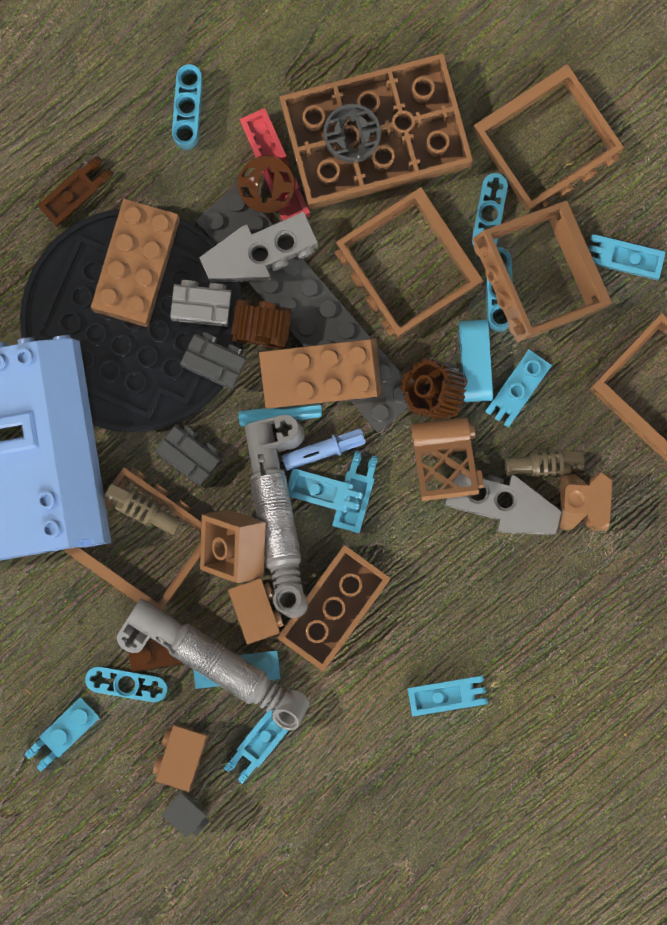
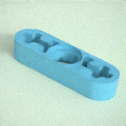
[471,173,508,251]
[85,667,168,702]

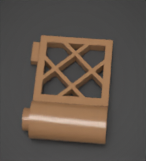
[411,417,484,501]

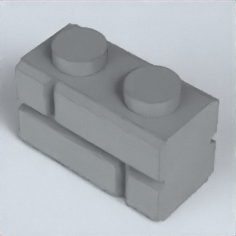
[171,280,232,327]

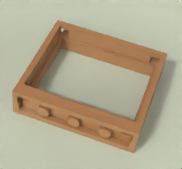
[472,64,624,214]
[334,187,483,339]
[472,201,612,343]
[589,313,667,462]
[64,467,202,612]

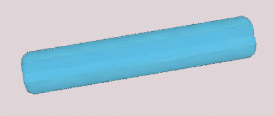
[238,403,322,427]

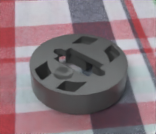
[324,104,381,163]

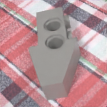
[200,212,318,282]
[444,469,561,535]

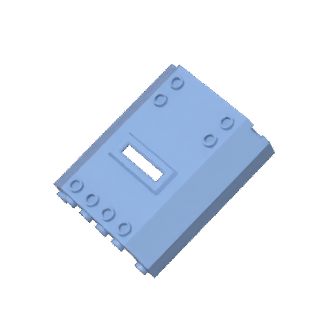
[0,335,111,561]

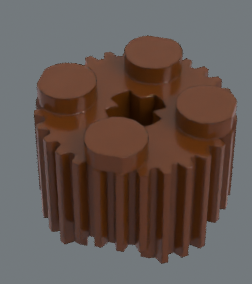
[231,300,292,349]
[400,358,468,420]

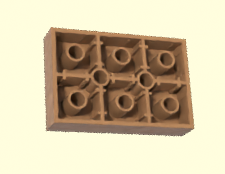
[279,53,473,210]

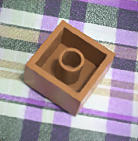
[200,510,266,583]
[228,578,284,644]
[153,724,209,792]

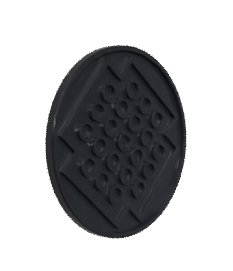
[20,209,244,433]

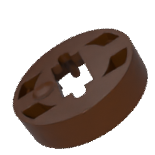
[238,155,295,213]

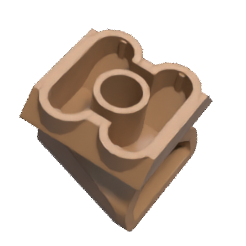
[558,472,612,532]

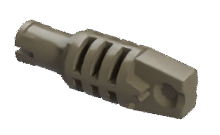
[505,450,585,478]
[105,484,181,535]

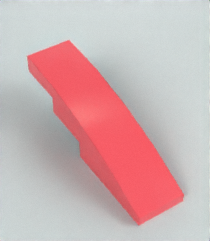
[239,108,311,221]

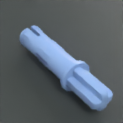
[282,429,365,471]

